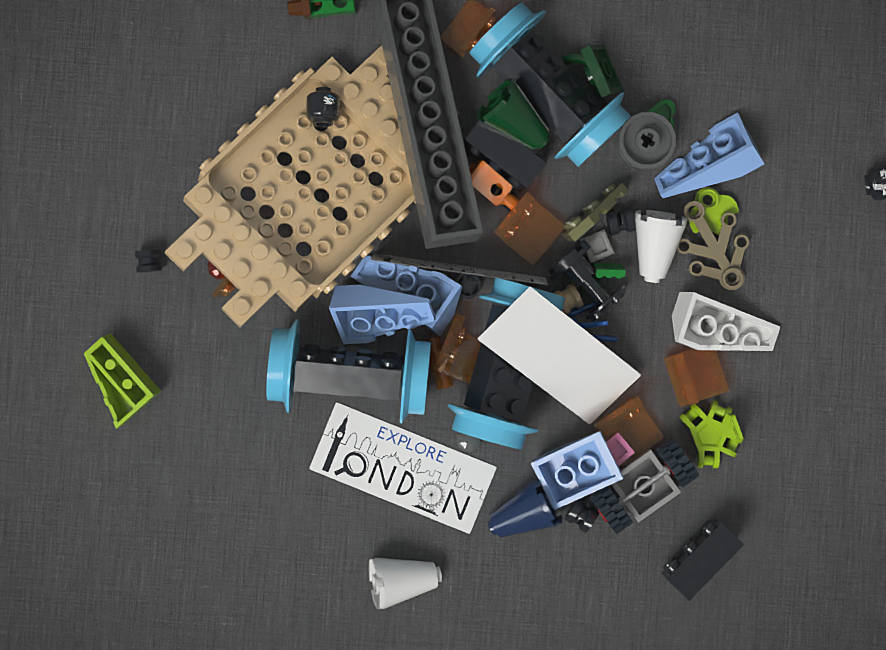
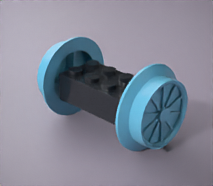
[469,2,631,167]
[447,278,566,450]
[266,319,431,423]

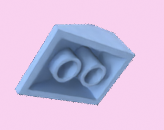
[531,431,624,510]

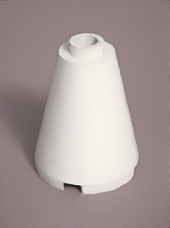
[635,210,687,283]
[369,558,442,609]

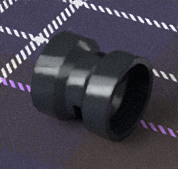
[606,206,636,236]
[456,273,481,299]
[564,499,599,533]

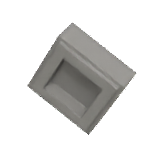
[580,229,614,263]

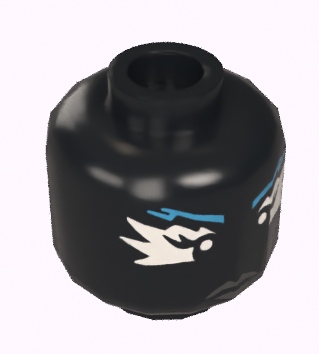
[306,87,340,127]
[864,165,886,201]

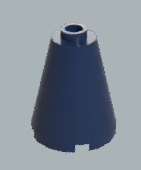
[488,478,563,538]

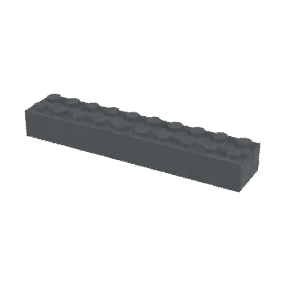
[373,0,483,249]

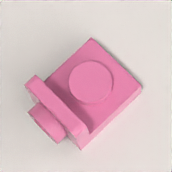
[606,432,635,466]

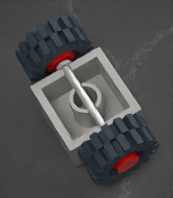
[589,438,700,535]

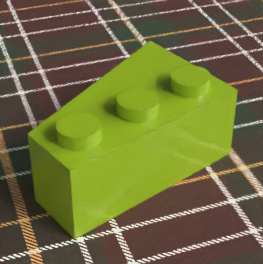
[84,333,162,429]

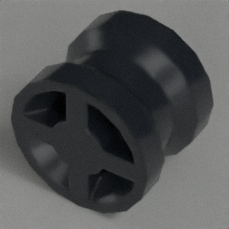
[135,250,162,273]

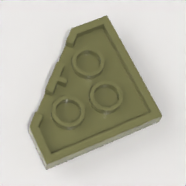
[561,183,629,242]

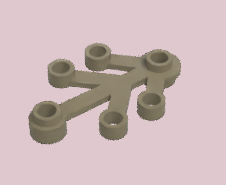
[677,200,749,290]

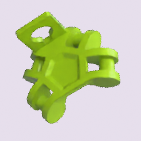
[679,400,744,469]

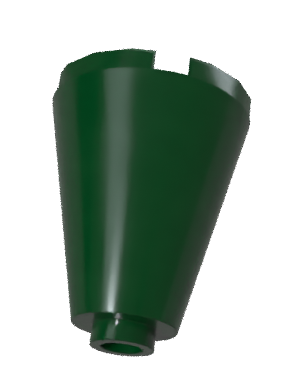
[477,78,550,149]

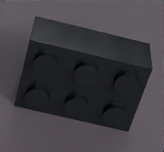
[464,121,546,191]
[661,518,744,601]

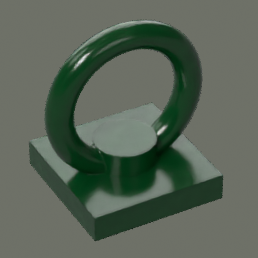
[561,44,624,101]

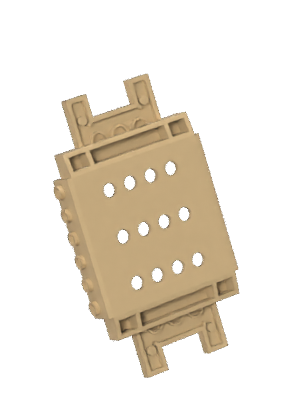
[165,45,459,328]

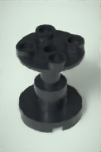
[546,239,626,322]

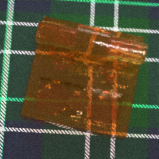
[663,348,729,407]

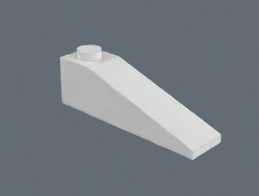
[672,292,780,351]

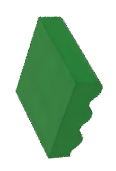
[592,263,626,279]

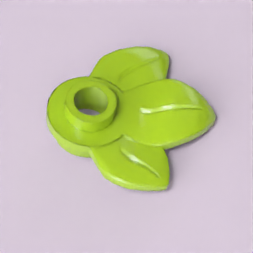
[689,187,739,235]

